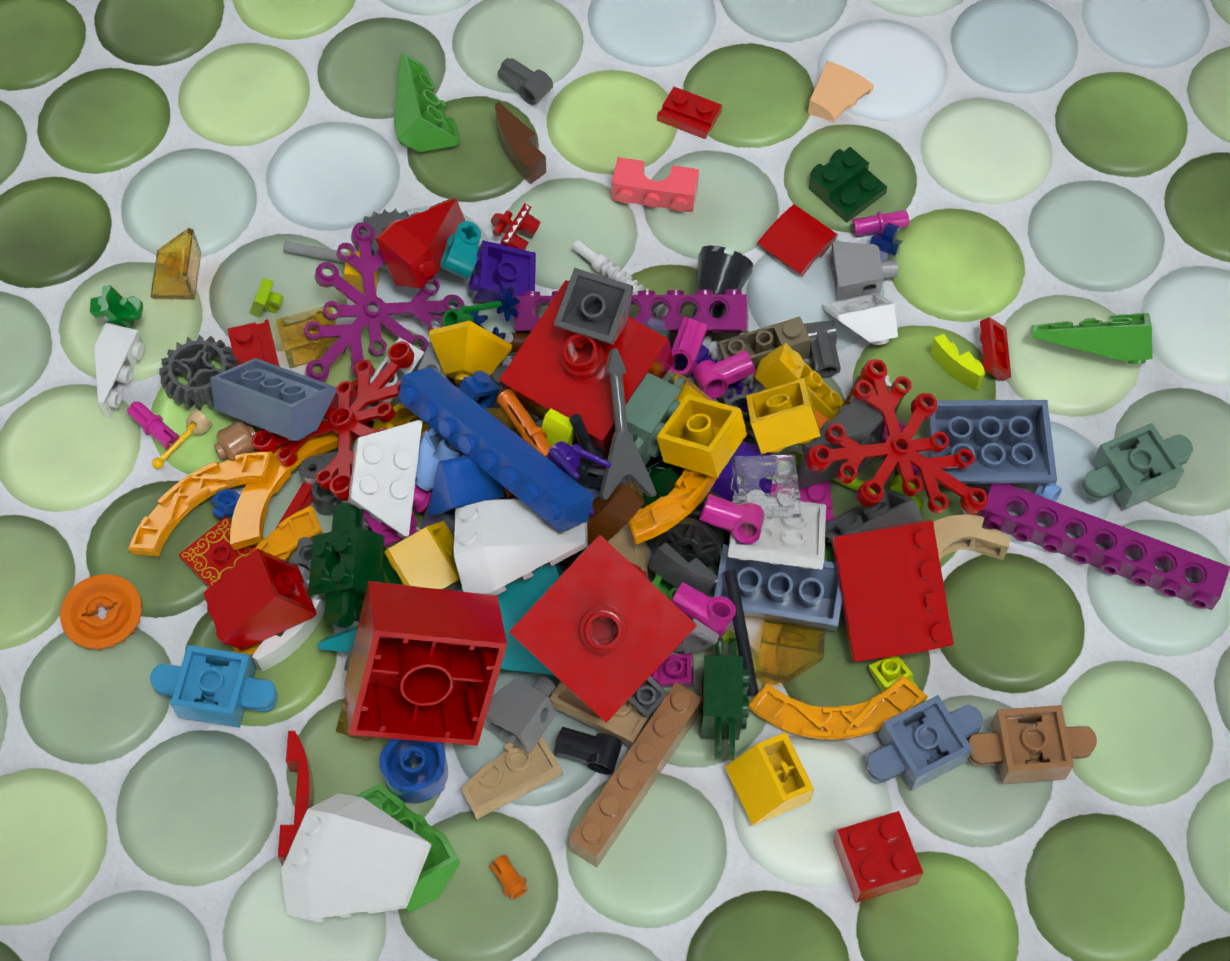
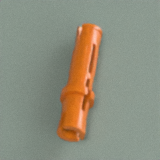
[497,389,552,459]

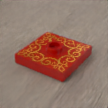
[179,517,256,588]

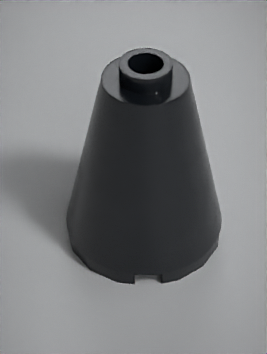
[692,245,754,318]

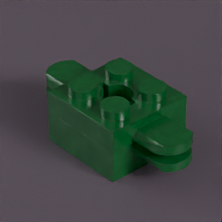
[308,503,384,628]
[701,637,749,760]

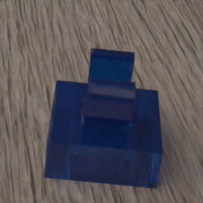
[870,222,903,256]

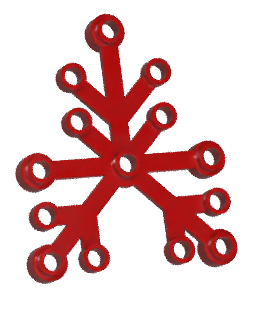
[252,341,414,501]
[805,359,988,515]

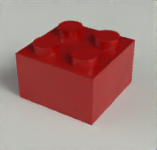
[833,811,923,903]

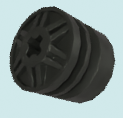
[656,490,728,568]

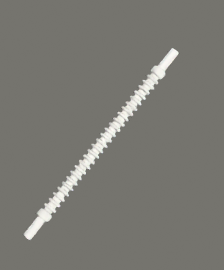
[572,240,766,391]

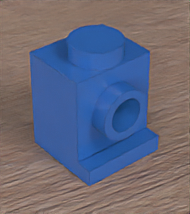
[459,371,500,413]

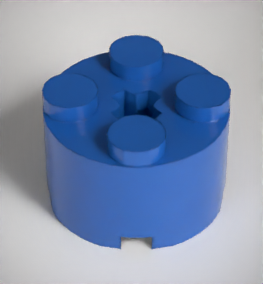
[380,738,448,803]

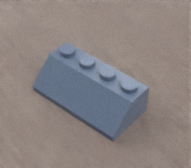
[210,358,336,441]
[714,544,842,632]

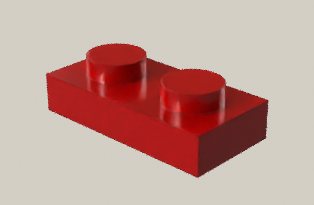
[980,317,1011,381]

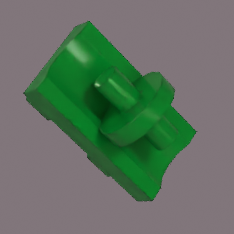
[90,285,143,330]

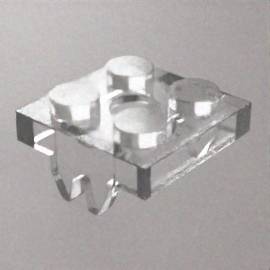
[731,455,802,519]

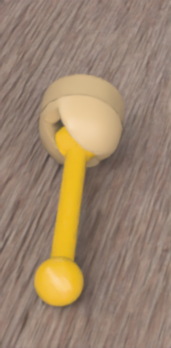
[152,409,213,469]

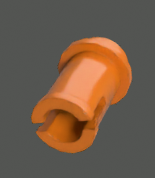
[489,855,528,900]

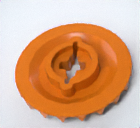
[60,574,143,651]

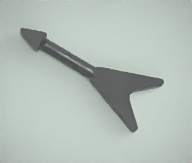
[599,348,657,500]

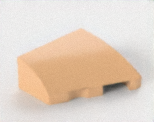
[808,61,874,122]

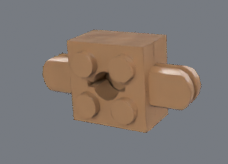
[968,705,1097,784]

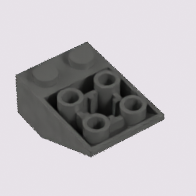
[797,398,885,489]

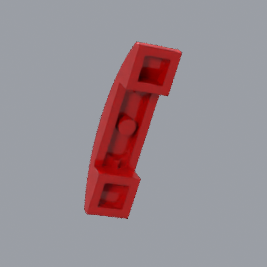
[278,731,314,866]

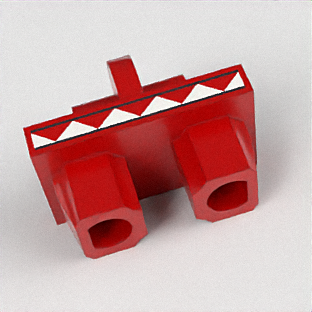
[491,203,541,250]

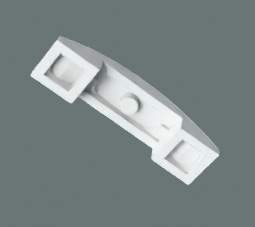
[252,579,325,671]

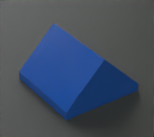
[428,456,505,516]

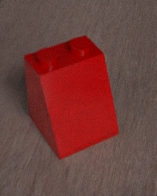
[203,548,317,650]

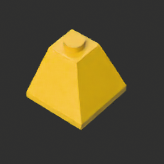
[429,321,512,385]

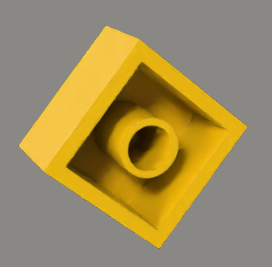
[746,378,821,454]
[657,394,747,478]

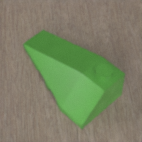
[394,53,461,152]
[1031,313,1153,364]
[356,783,460,913]

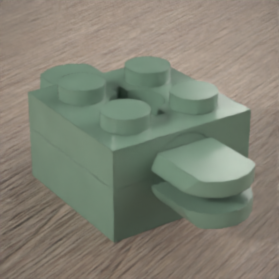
[625,370,686,466]
[1082,423,1193,510]

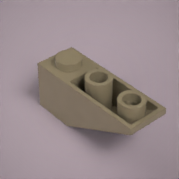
[718,316,811,367]

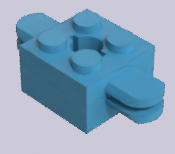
[150,645,278,728]

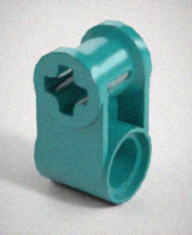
[440,221,481,279]

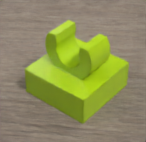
[249,277,284,317]

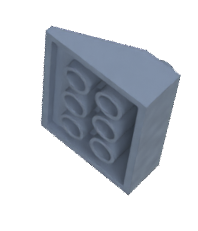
[923,400,1057,484]

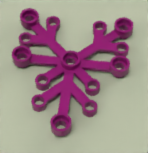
[304,222,464,383]

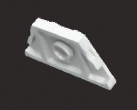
[348,420,422,539]

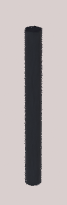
[723,569,759,696]

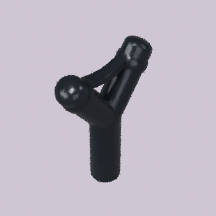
[569,414,605,467]

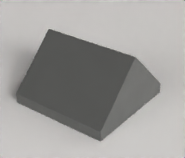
[554,268,633,345]

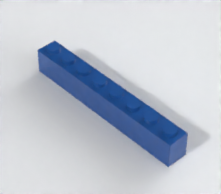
[398,367,594,532]

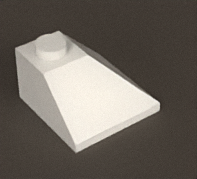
[822,292,898,345]

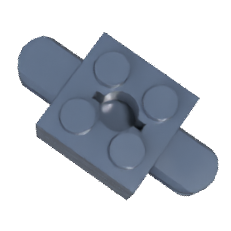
[866,695,983,791]

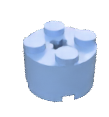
[415,428,466,491]

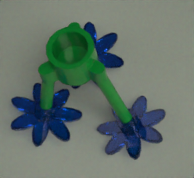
[443,284,520,340]

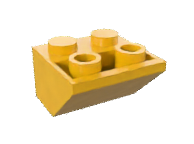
[384,520,461,590]
[725,732,814,826]

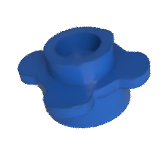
[211,489,240,518]

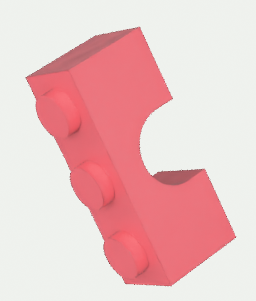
[612,157,699,212]

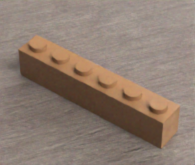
[569,682,703,868]

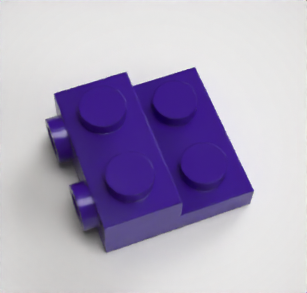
[468,240,536,303]

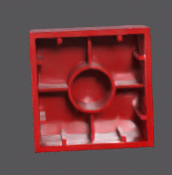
[499,280,674,459]
[509,534,697,723]
[344,581,507,746]

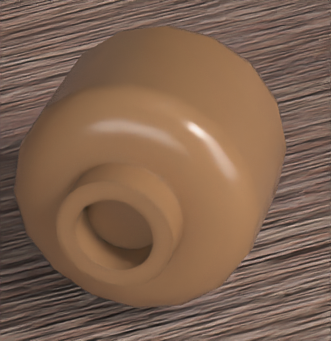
[213,421,258,461]

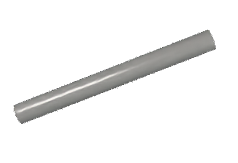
[283,241,390,272]

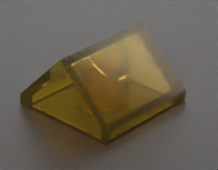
[150,228,201,300]

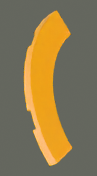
[230,431,338,550]
[127,452,275,557]
[628,468,717,545]
[233,505,323,658]
[749,675,928,740]

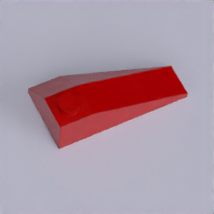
[375,198,465,289]

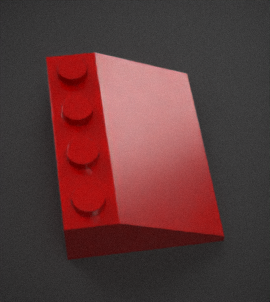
[831,520,954,662]

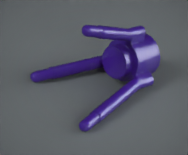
[548,441,612,515]

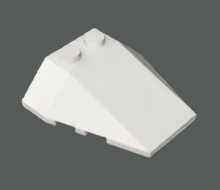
[454,498,588,595]
[281,793,432,923]

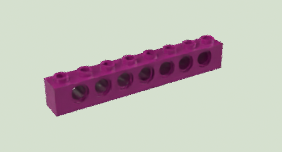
[514,289,749,334]
[980,483,1230,610]

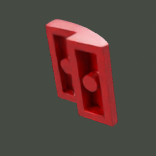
[757,204,838,277]

